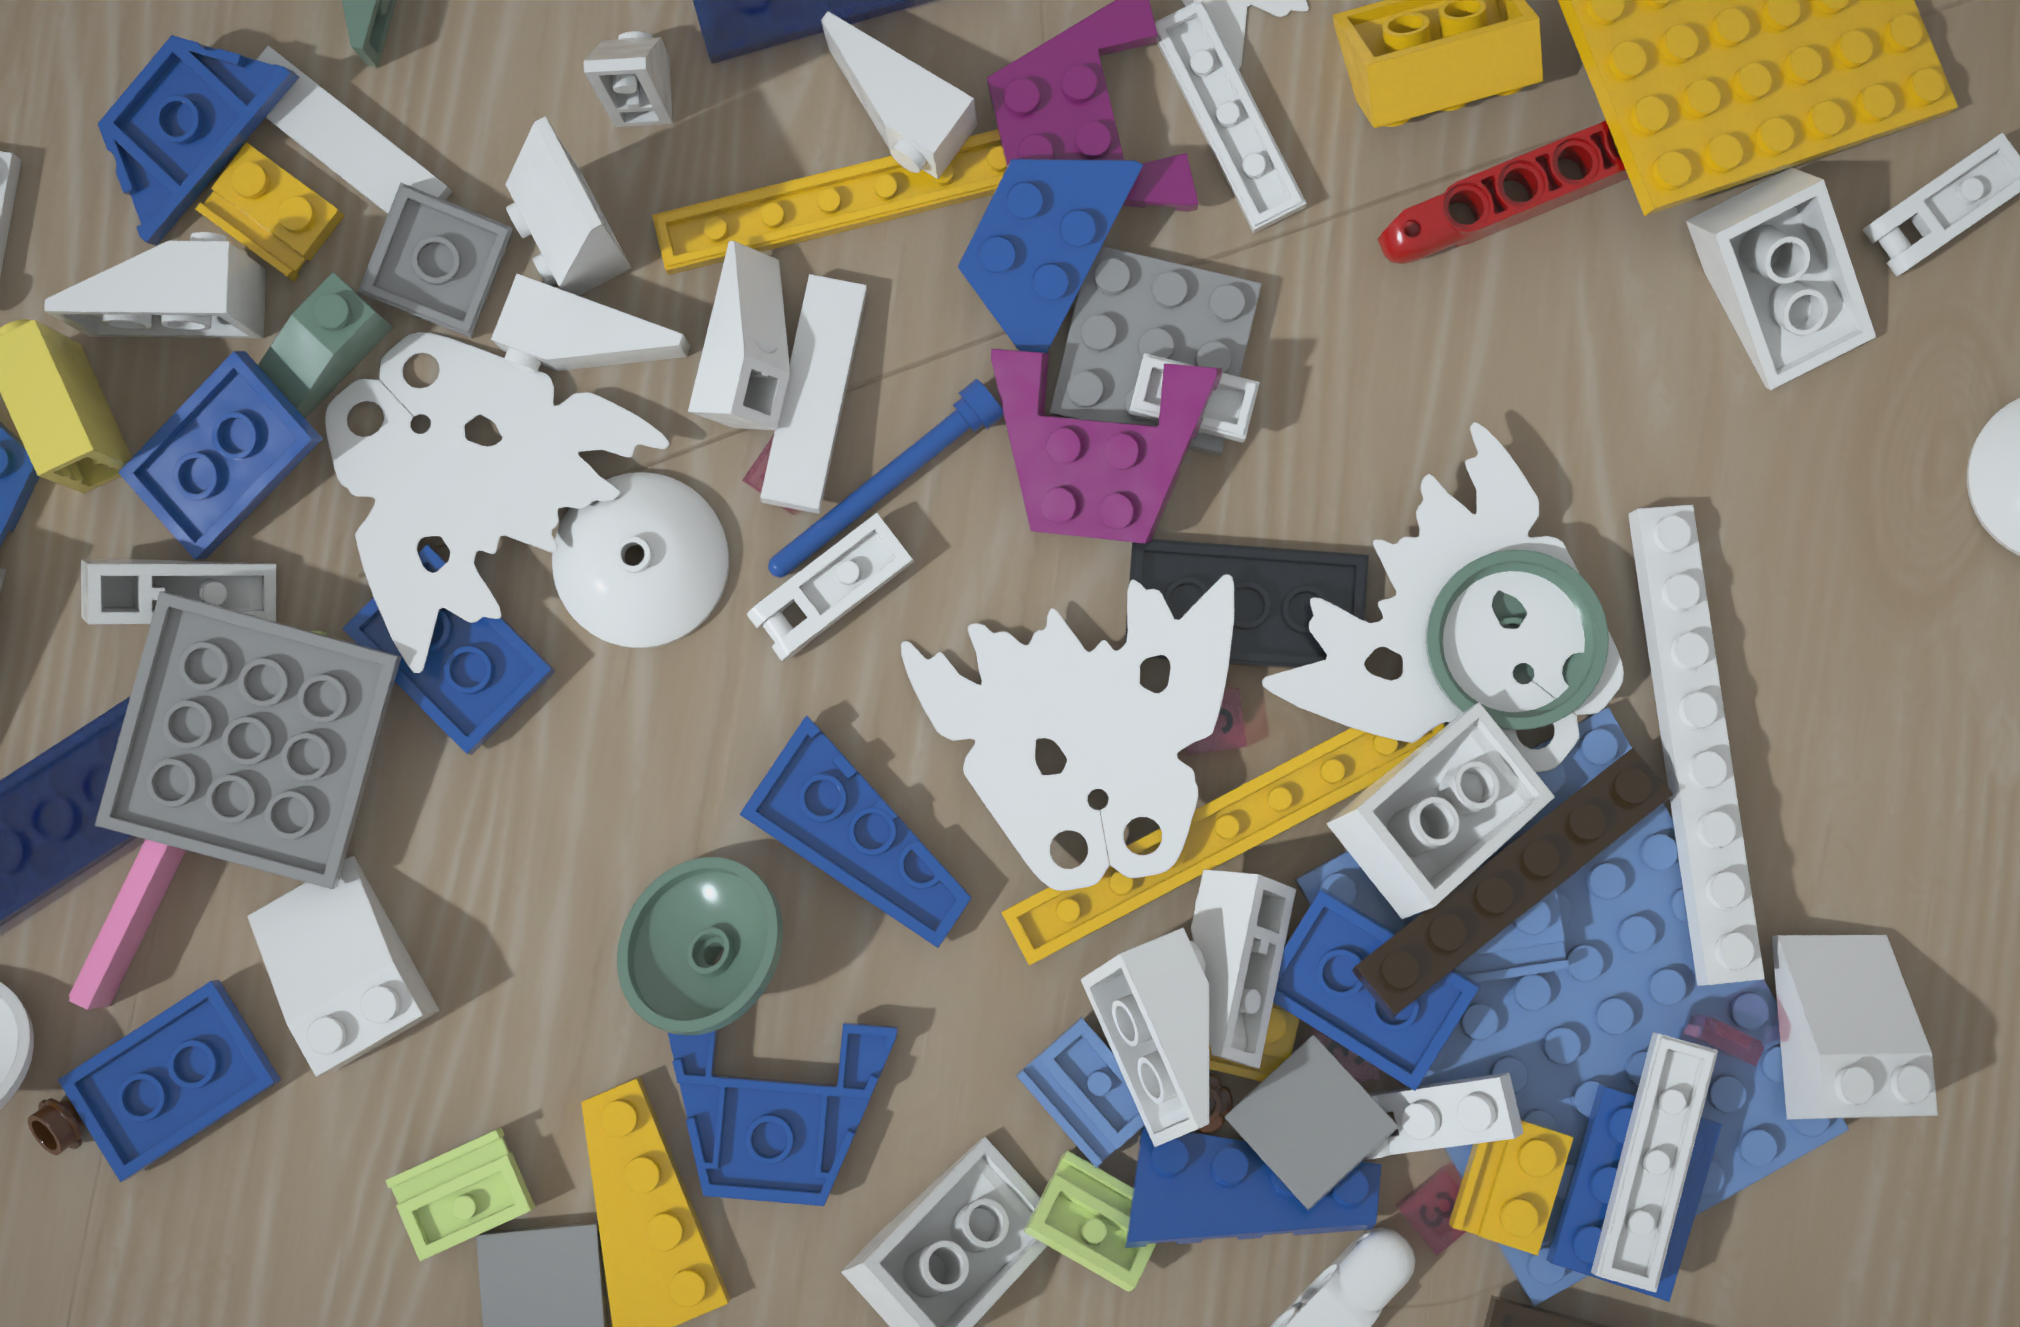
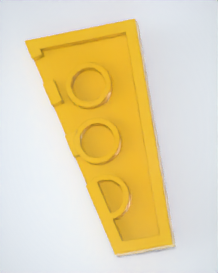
[581,1076,731,1327]

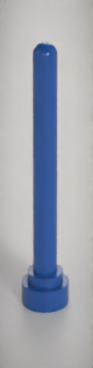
[768,378,1004,578]

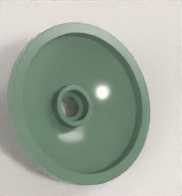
[1426,549,1609,730]
[617,857,783,1036]

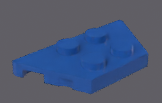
[98,35,299,246]
[958,159,1143,353]

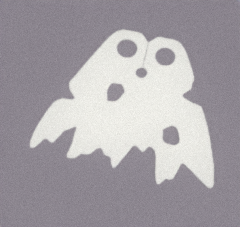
[325,332,670,673]
[1262,422,1624,772]
[901,574,1234,891]

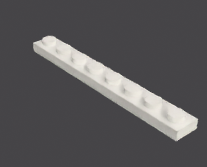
[1628,505,1765,986]

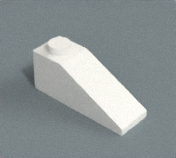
[821,11,977,179]
[584,31,673,127]
[491,274,691,373]
[81,559,276,624]
[1191,869,1296,1068]

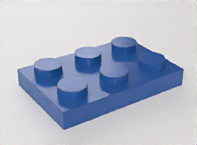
[118,351,323,560]
[342,545,556,755]
[1273,887,1480,1091]
[58,980,281,1182]
[1546,1084,1722,1302]

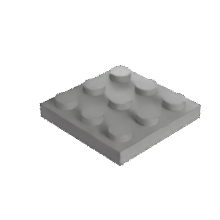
[1050,246,1262,456]

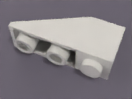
[688,241,790,430]

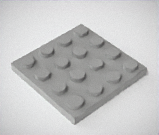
[95,591,402,889]

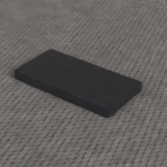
[1125,539,1369,669]

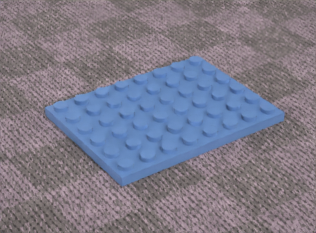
[1294,707,1849,1306]

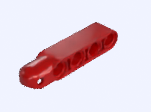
[1377,121,1629,264]

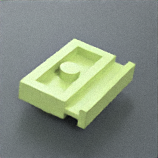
[385,1128,536,1261]
[1023,1150,1157,1292]

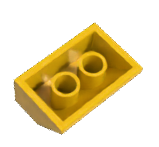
[1333,0,1543,128]

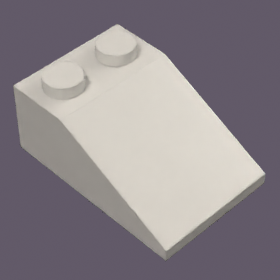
[505,116,632,296]
[1686,167,1876,390]
[44,232,266,339]
[1326,702,1555,919]
[247,856,440,1077]
[1080,927,1209,1147]
[1772,935,1938,1120]
[841,1137,1047,1327]

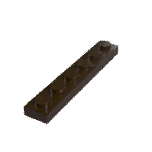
[1352,748,1673,1019]

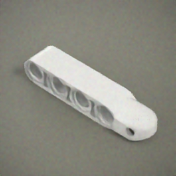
[1269,1227,1416,1327]

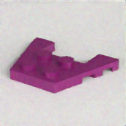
[987,0,1199,212]
[991,349,1222,544]

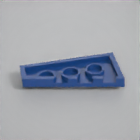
[739,715,972,948]
[1125,1125,1382,1248]

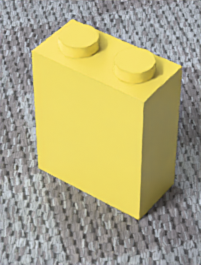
[0,319,132,494]

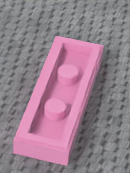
[68,839,186,1010]

